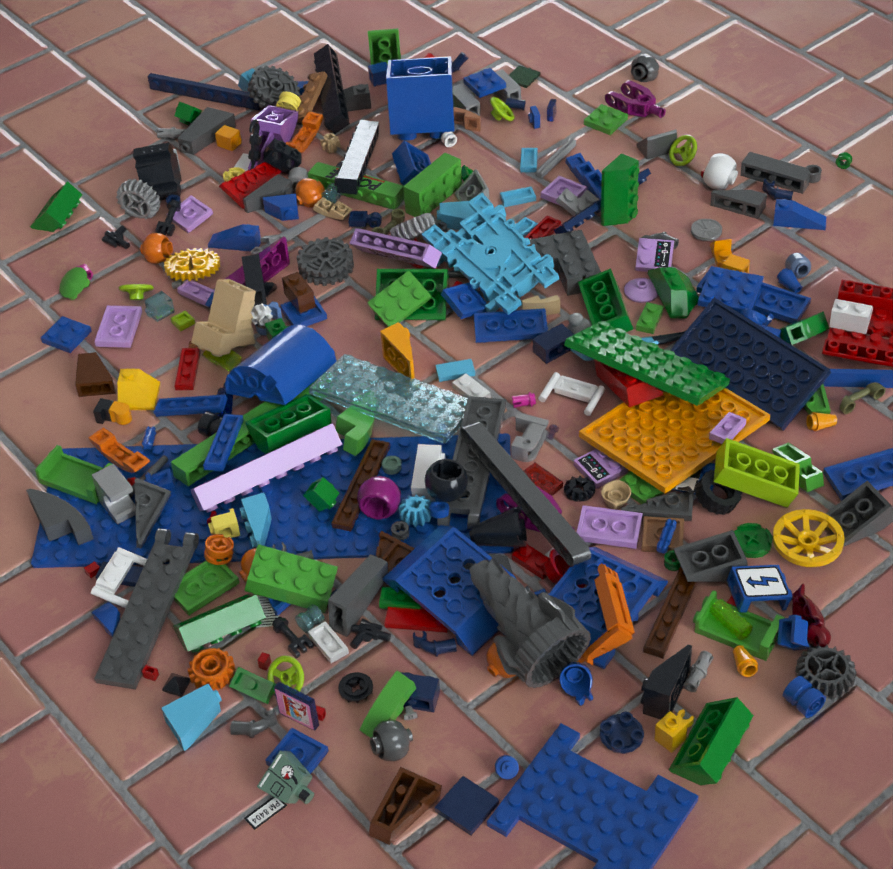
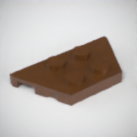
[376,531,415,573]

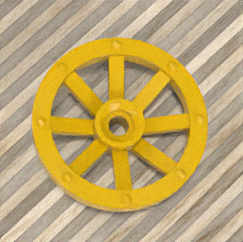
[773,509,845,567]

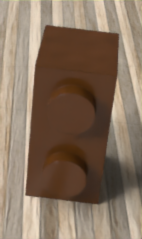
[282,272,316,313]

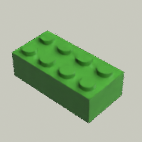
[403,153,462,217]
[245,544,338,613]

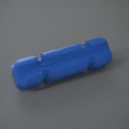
[141,426,156,450]
[656,519,677,554]

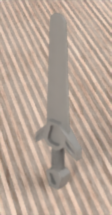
[250,213,326,255]

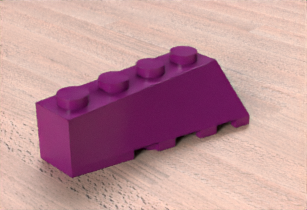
[225,236,290,286]

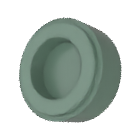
[382,456,402,475]

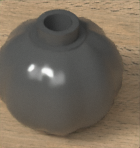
[631,54,659,82]
[370,720,413,761]

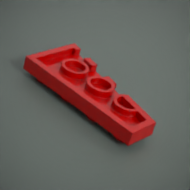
[219,162,282,209]

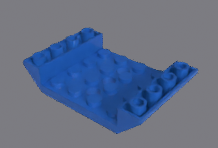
[382,525,516,656]
[548,547,668,669]

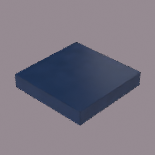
[434,776,499,835]

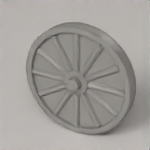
[691,219,722,241]

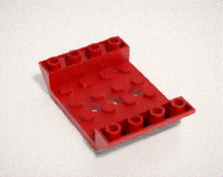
[822,280,893,368]

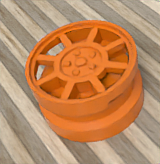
[204,534,234,565]

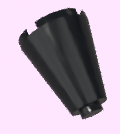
[469,506,527,547]

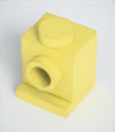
[208,508,240,538]

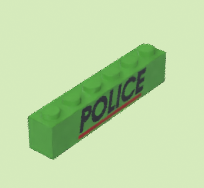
[308,162,404,210]

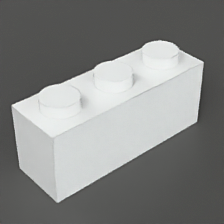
[411,444,445,502]

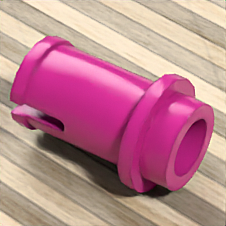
[512,392,536,408]

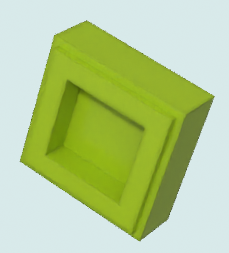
[171,310,195,332]

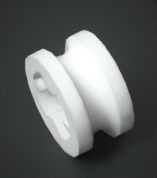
[441,132,457,147]

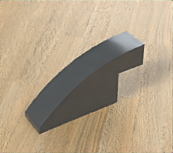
[26,489,93,545]

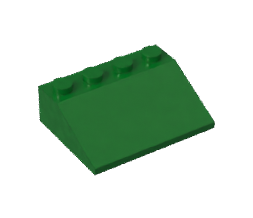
[375,269,449,320]

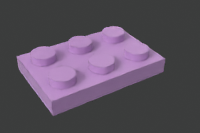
[94,305,142,348]
[577,505,643,549]

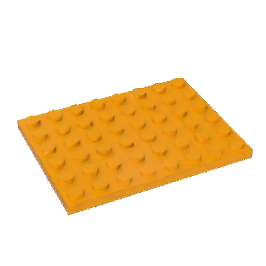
[579,388,770,494]

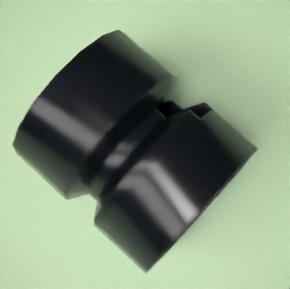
[198,411,223,437]

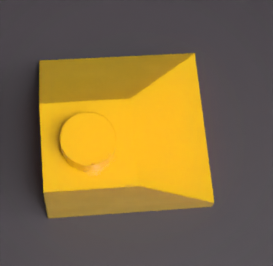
[117,369,160,410]

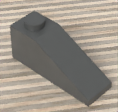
[243,174,294,213]
[711,190,767,219]

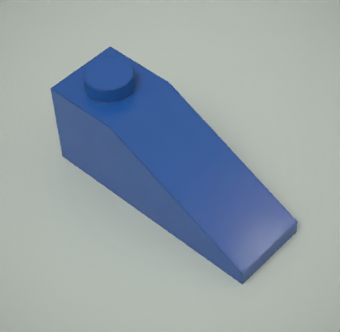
[773,199,827,230]
[208,224,261,252]

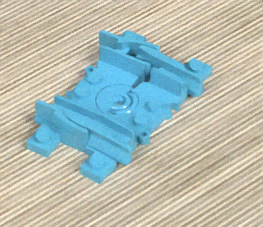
[422,193,560,315]

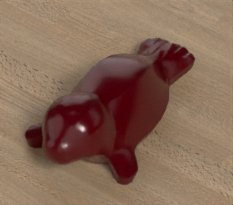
[792,584,831,648]

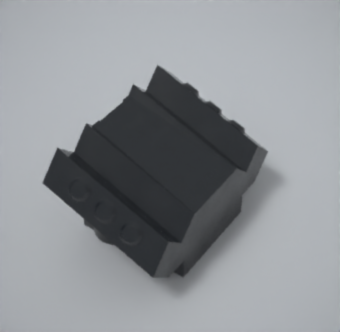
[133,142,182,200]

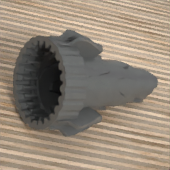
[469,557,591,688]

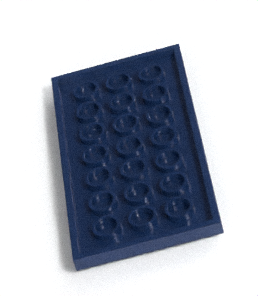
[670,297,831,431]

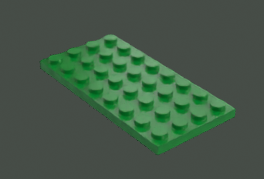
[564,321,730,406]

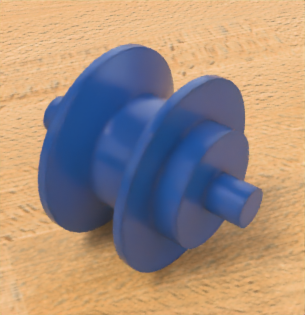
[495,755,519,779]

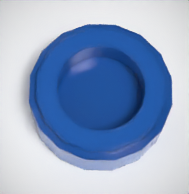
[429,501,449,518]

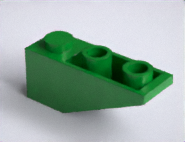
[779,311,830,345]

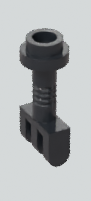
[155,200,181,236]
[272,617,314,658]

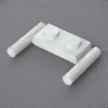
[538,372,605,416]
[91,547,147,608]

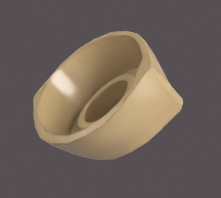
[601,479,631,510]

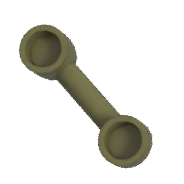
[372,208,405,235]
[840,382,886,414]

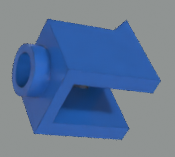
[778,615,810,651]

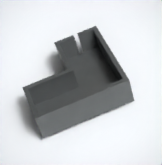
[527,230,601,296]

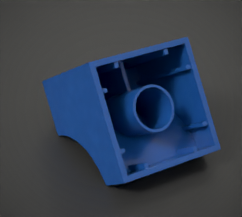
[386,57,455,140]

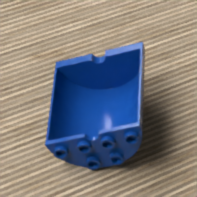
[225,325,337,405]

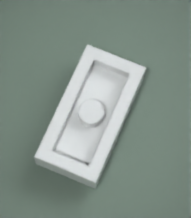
[452,374,491,400]
[308,621,349,664]

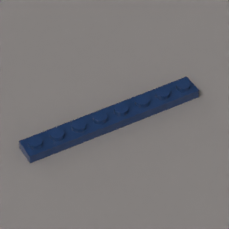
[147,73,260,110]
[554,168,651,234]

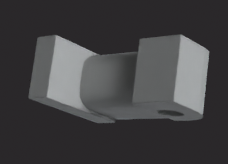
[511,412,549,462]

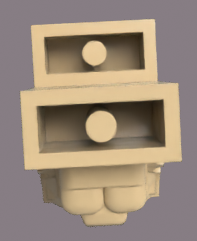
[191,279,256,357]

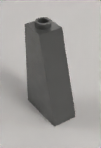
[178,107,236,155]
[328,554,388,637]

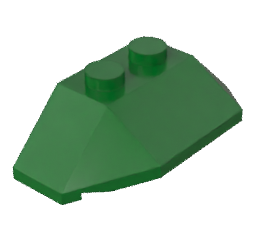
[647,267,699,318]

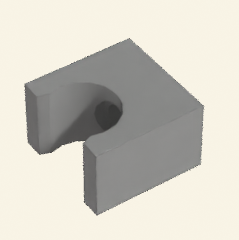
[92,464,136,525]

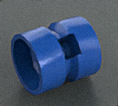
[783,676,826,718]

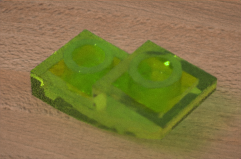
[202,350,243,372]

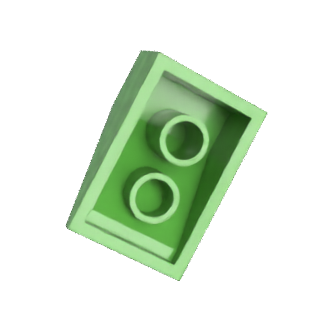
[368,28,401,65]

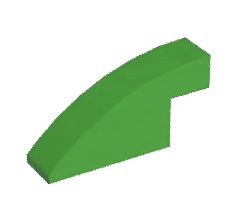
[336,392,376,456]

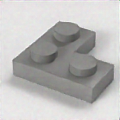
[556,188,599,216]

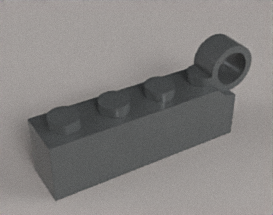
[740,152,822,194]

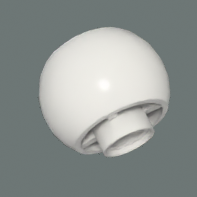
[703,153,738,190]

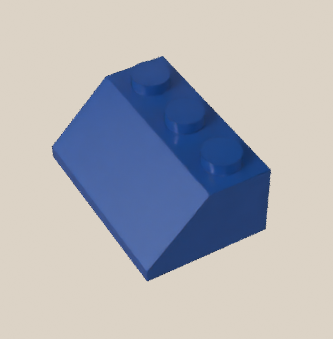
[392,140,431,186]

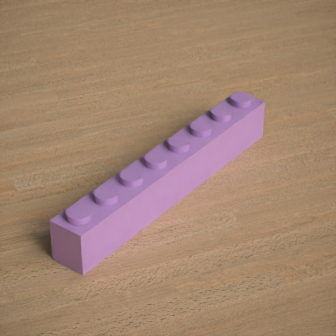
[190,423,342,513]

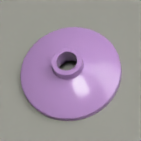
[624,278,658,303]

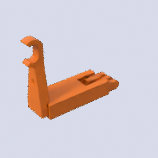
[577,564,635,665]

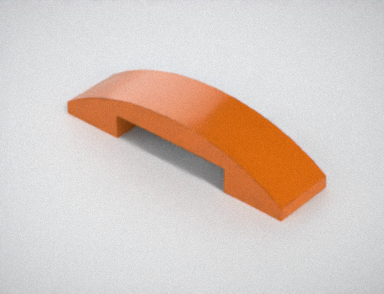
[286,111,323,154]
[88,427,150,473]

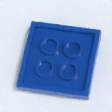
[698,266,764,313]

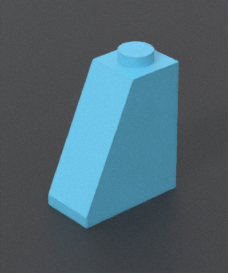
[437,201,475,230]
[161,684,222,751]

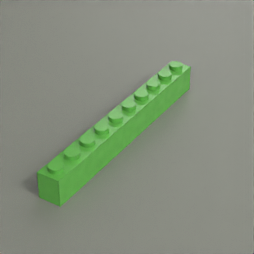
[171,374,332,487]

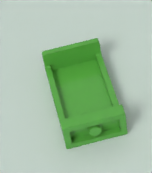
[35,445,111,504]
[693,590,785,661]

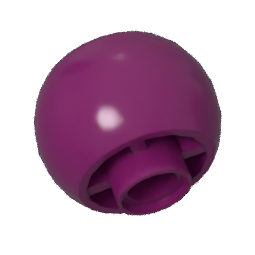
[357,476,401,519]

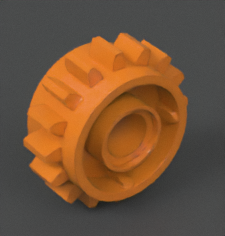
[188,648,236,690]

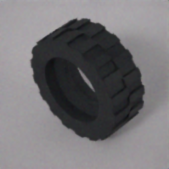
[695,470,742,515]

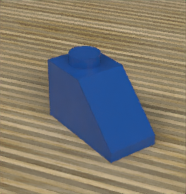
[263,193,299,221]

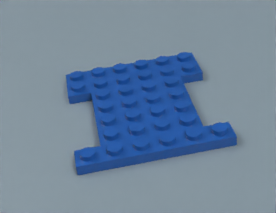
[487,723,699,869]

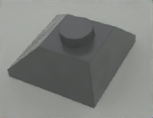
[344,84,371,111]

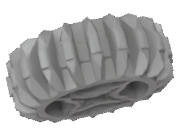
[116,178,161,219]
[390,213,435,240]

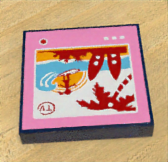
[274,682,319,731]

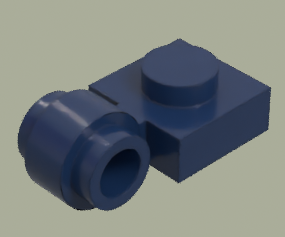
[348,211,382,228]

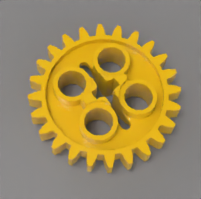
[164,248,221,282]

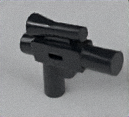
[102,225,130,249]
[350,619,391,649]

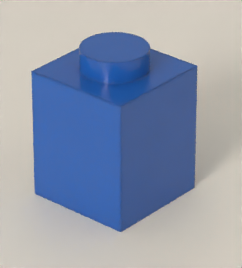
[368,62,388,86]

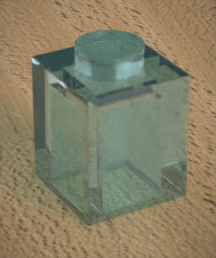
[144,291,175,322]

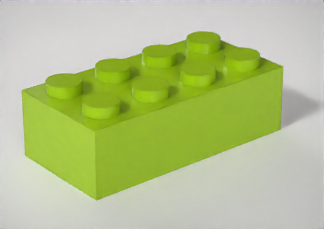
[714,438,800,508]

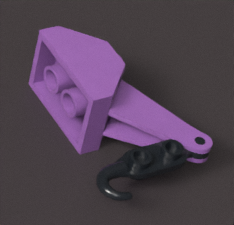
[248,105,298,170]

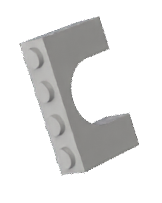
[453,69,521,116]

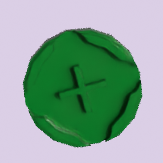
[733,523,773,558]

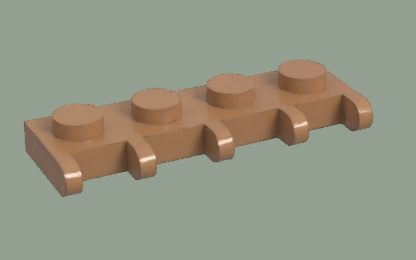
[295,71,328,123]

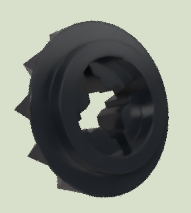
[564,475,595,502]
[338,672,373,703]

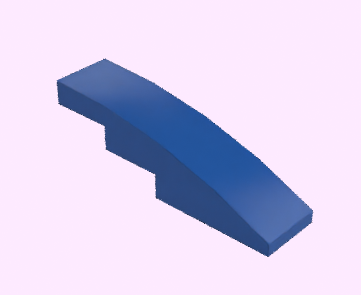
[565,153,602,199]

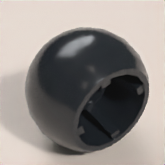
[424,459,468,502]

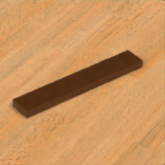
[332,439,390,531]
[643,566,697,659]

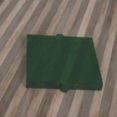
[509,65,541,88]

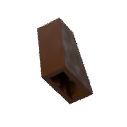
[75,352,116,397]

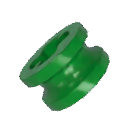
[836,152,853,169]
[664,550,680,571]

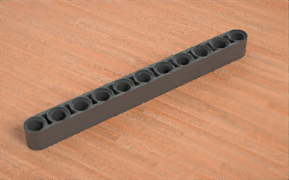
[460,421,591,567]

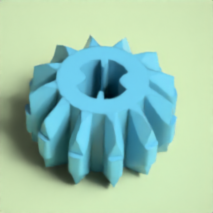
[399,494,432,528]

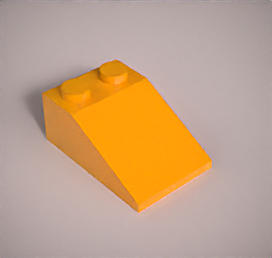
[380,322,415,388]

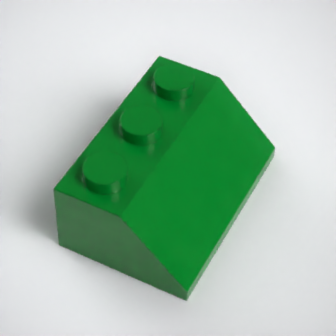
[30,181,83,232]

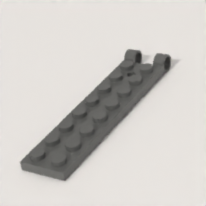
[438,396,506,530]
[94,528,199,690]

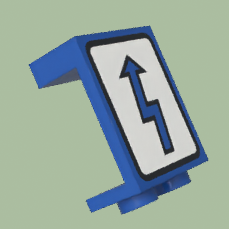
[726,565,792,613]

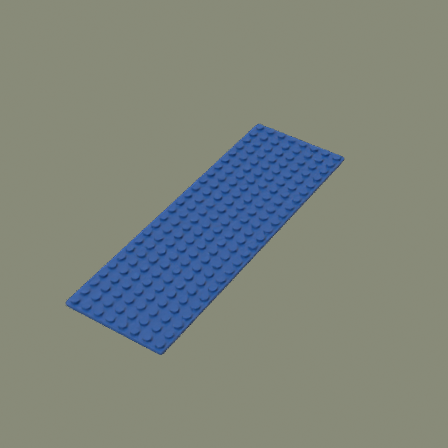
[31,433,513,568]

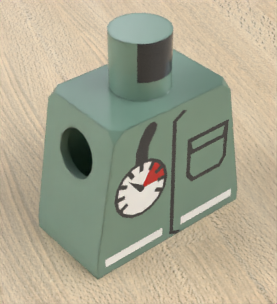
[257,750,314,804]

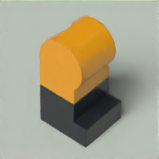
[93,398,132,425]

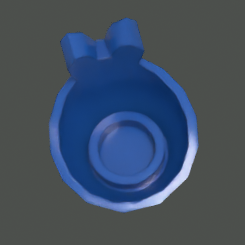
[740,309,774,326]
[560,662,593,706]

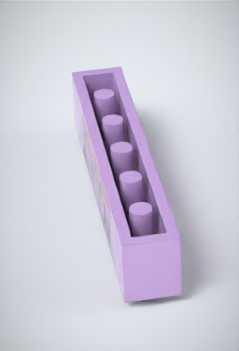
[349,228,442,269]

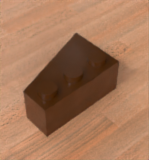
[369,766,442,845]

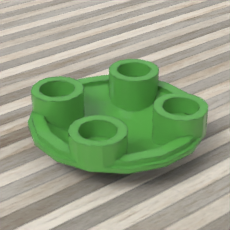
[59,267,90,300]

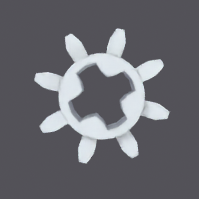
[251,304,273,327]

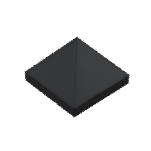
[264,282,277,297]
[162,673,191,697]

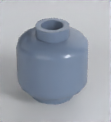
[785,253,811,278]

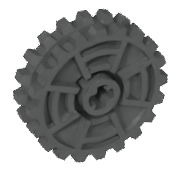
[248,66,300,108]
[297,237,354,286]

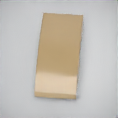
[313,197,352,220]
[521,295,560,315]

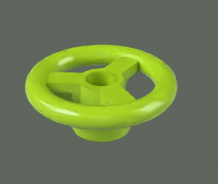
[490,97,515,121]
[669,135,697,166]
[119,284,154,300]
[267,655,304,697]

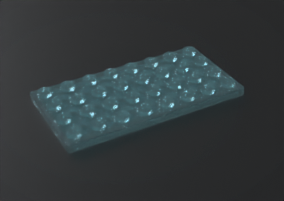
[309,354,468,444]

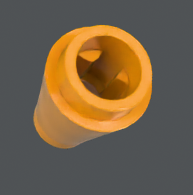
[806,412,837,431]
[732,645,758,677]

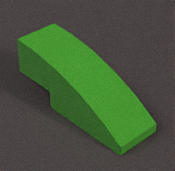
[772,442,824,492]
[359,671,416,738]

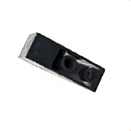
[242,254,267,306]

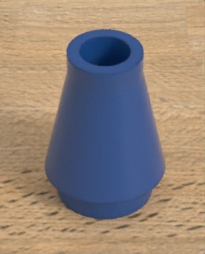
[777,268,802,293]

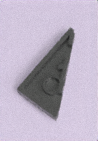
[135,478,171,549]
[621,491,694,521]

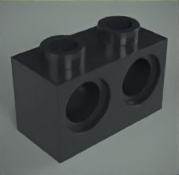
[263,138,302,174]

